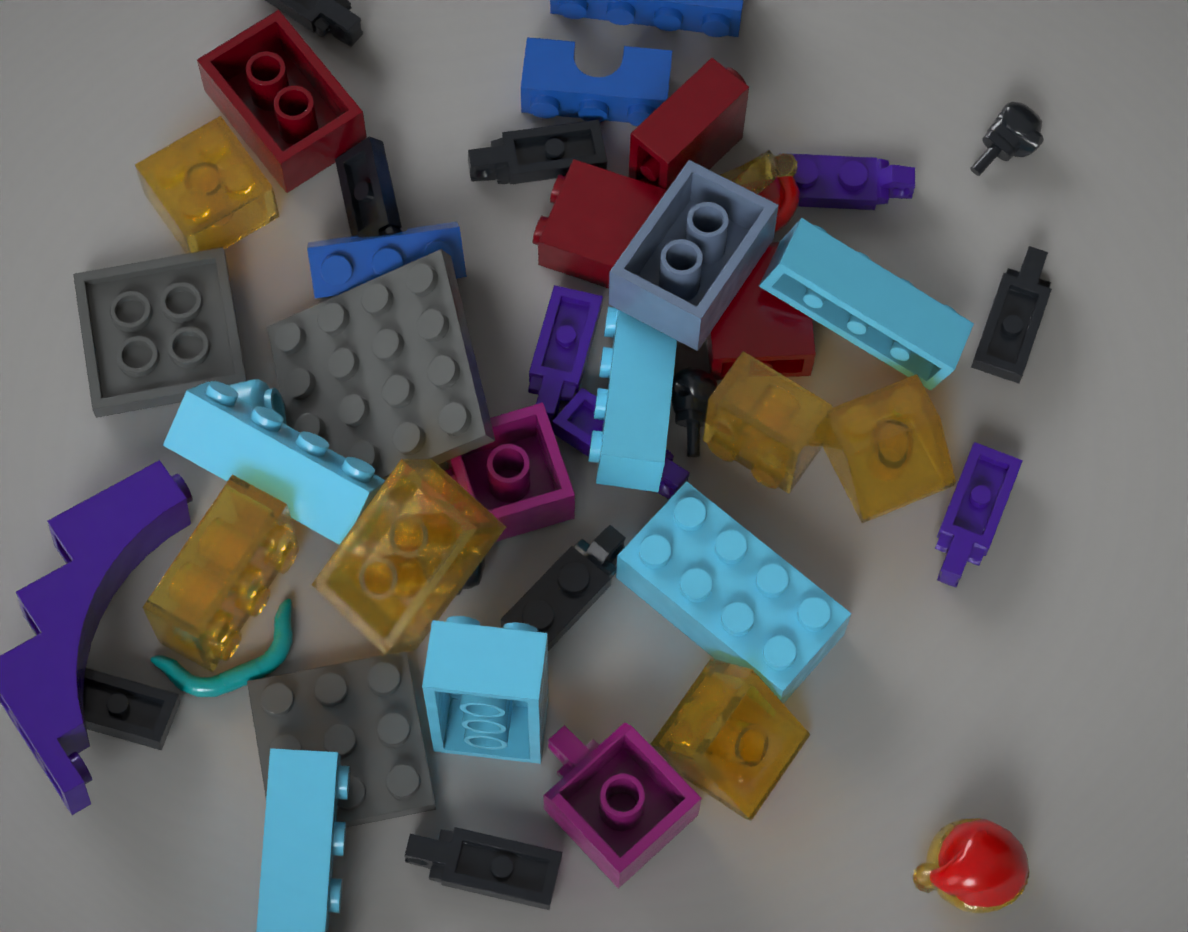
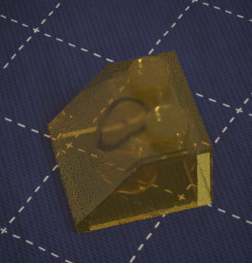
[817,374,956,523]
[651,659,811,821]

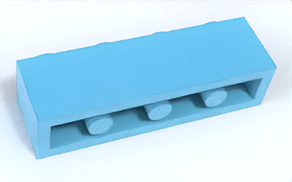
[759,218,974,391]
[588,306,677,492]
[163,381,388,547]
[256,748,350,932]

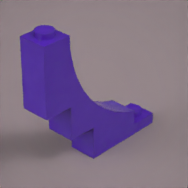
[0,460,193,815]

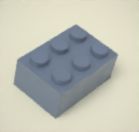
[608,160,779,351]

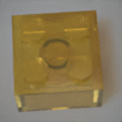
[135,116,280,254]
[703,351,833,494]

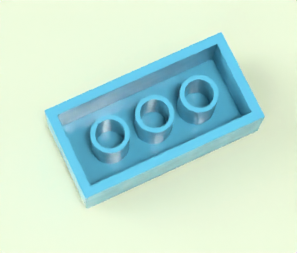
[616,481,852,711]
[422,616,549,764]

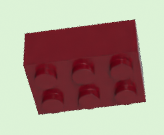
[197,10,367,193]

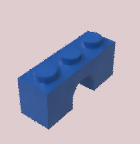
[521,37,673,127]
[307,222,467,298]

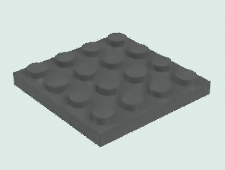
[267,249,495,486]

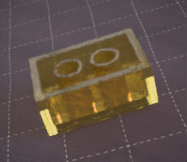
[312,459,506,655]
[142,474,299,673]

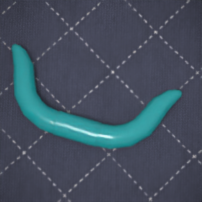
[150,599,293,697]

